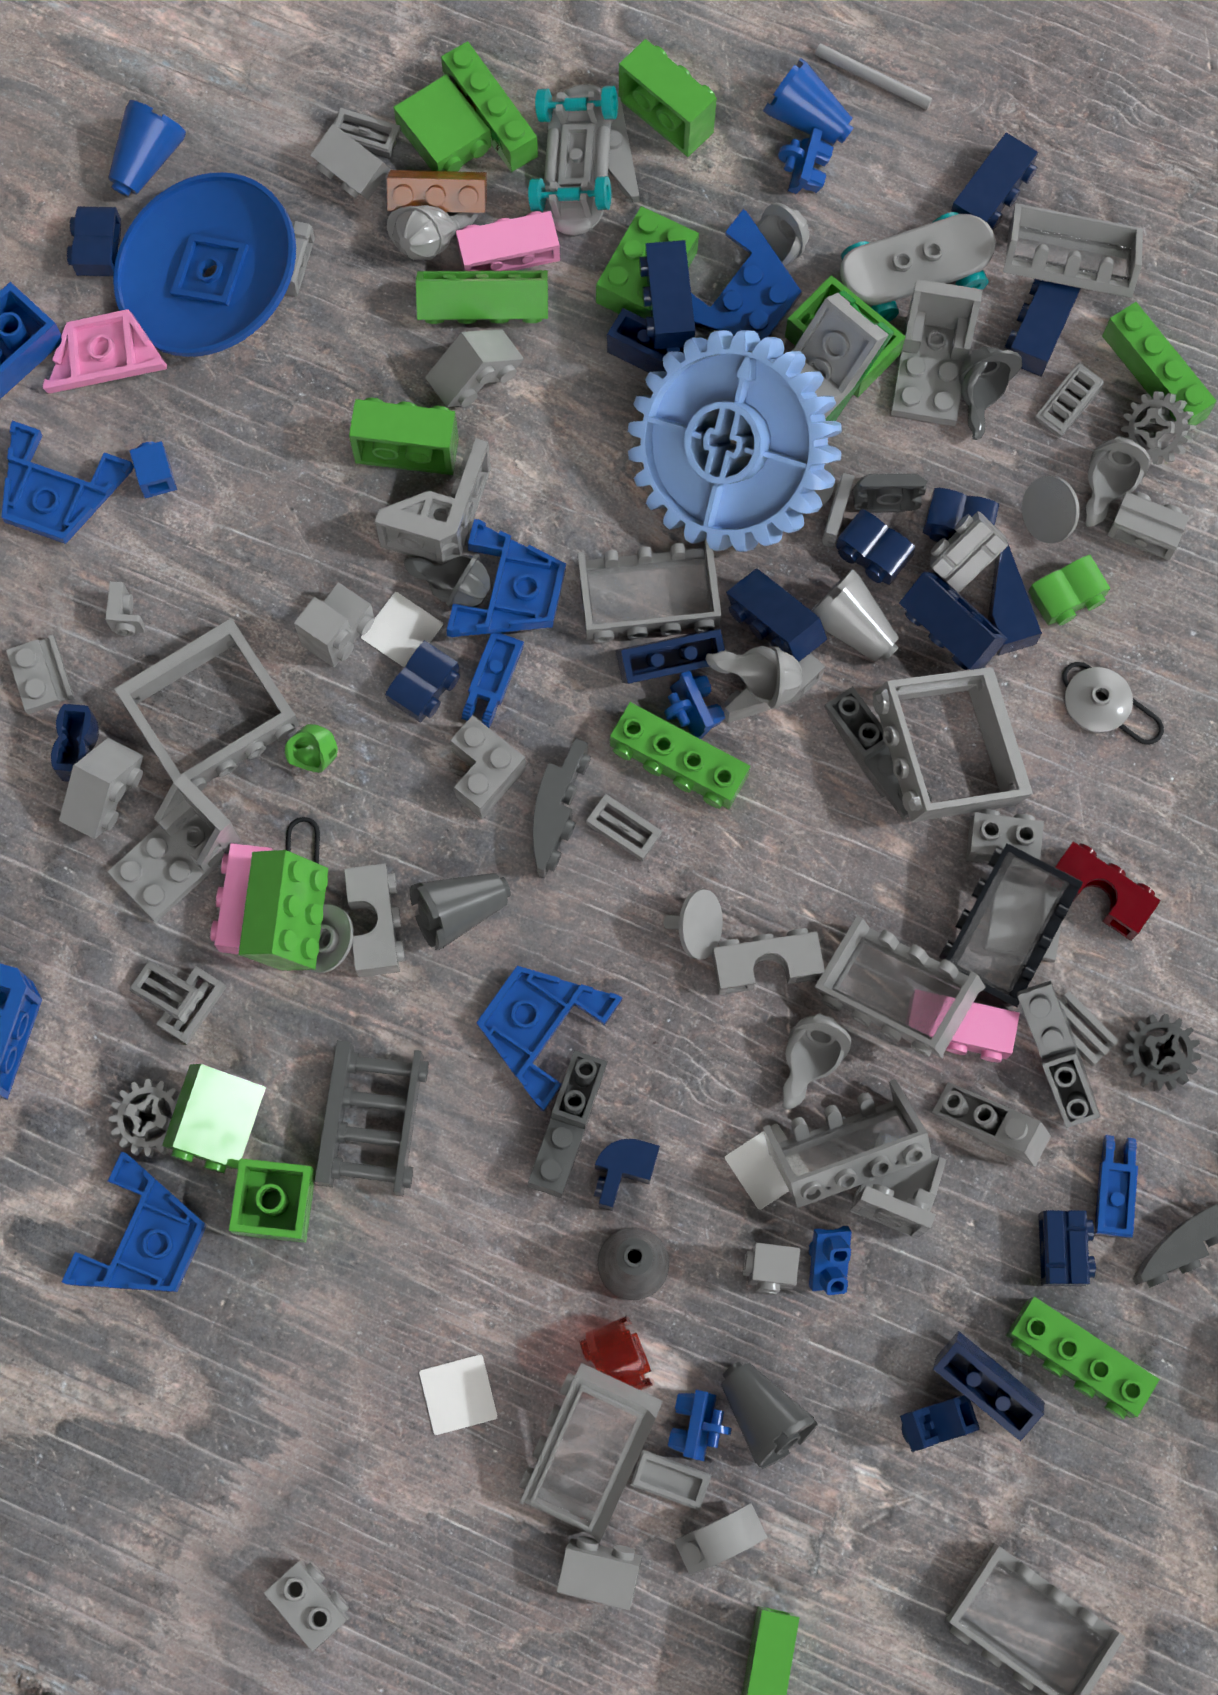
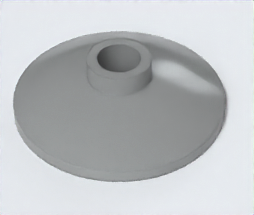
[1064,667,1133,733]
[308,904,353,973]

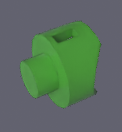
[285,724,338,773]

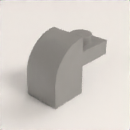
[674,1503,768,1575]

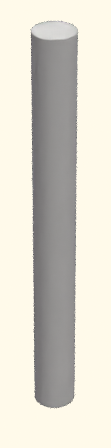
[815,43,933,110]

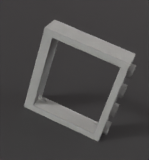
[114,618,299,791]
[872,667,1033,822]

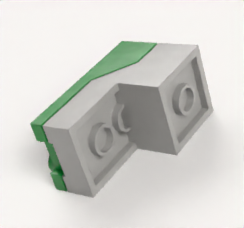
[793,290,894,421]

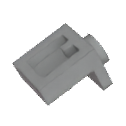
[105,581,145,636]

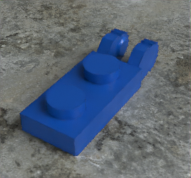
[461,633,524,728]
[1094,1135,1138,1239]

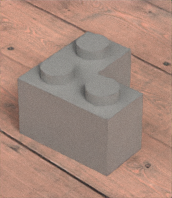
[425,329,524,407]
[294,582,374,668]
[450,715,526,819]
[59,738,144,839]

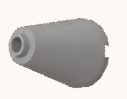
[811,569,899,662]

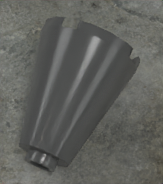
[410,873,511,950]
[597,1227,669,1300]
[721,1362,818,1469]

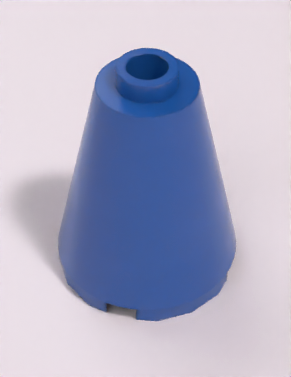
[763,58,854,145]
[108,100,186,197]

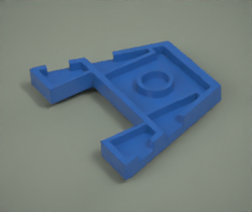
[691,209,802,341]
[1,420,134,544]
[447,519,566,637]
[476,966,623,1112]
[62,1151,207,1292]

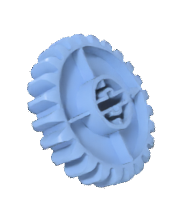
[628,330,842,552]

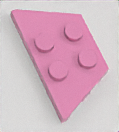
[43,309,167,394]

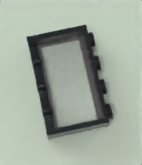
[939,843,1083,1007]

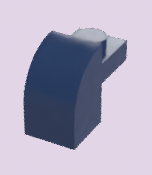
[594,1139,660,1211]
[900,1395,980,1452]

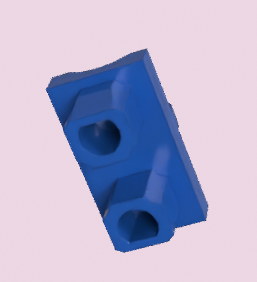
[778,128,834,194]
[664,671,725,739]
[809,1226,852,1295]
[668,1390,732,1461]

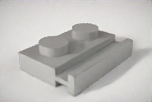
[6,634,75,715]

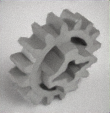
[1121,391,1196,465]
[109,1079,179,1158]

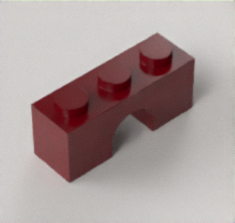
[1044,841,1161,941]

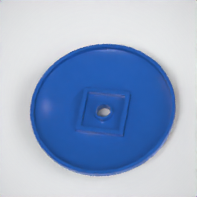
[113,172,296,357]

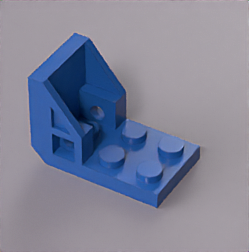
[0,963,42,1100]

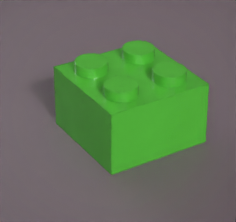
[229,1158,316,1243]

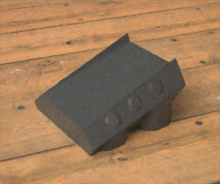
[852,474,928,513]

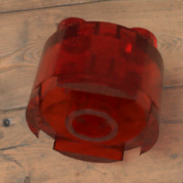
[579,1316,654,1390]

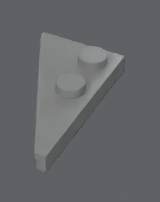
[608,97,640,203]

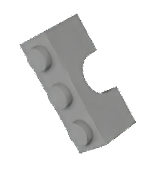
[344,863,405,977]
[712,928,825,995]

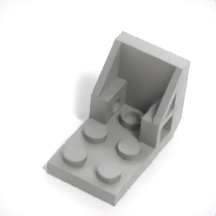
[891,279,983,426]
[375,438,491,565]
[108,773,241,923]
[849,1132,947,1239]

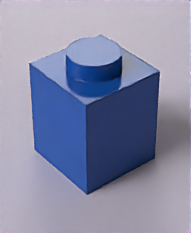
[130,441,177,499]

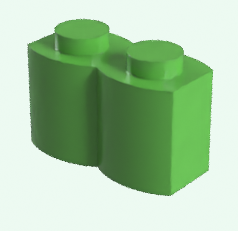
[1028,555,1111,626]

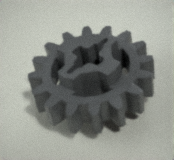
[1121,1014,1201,1092]

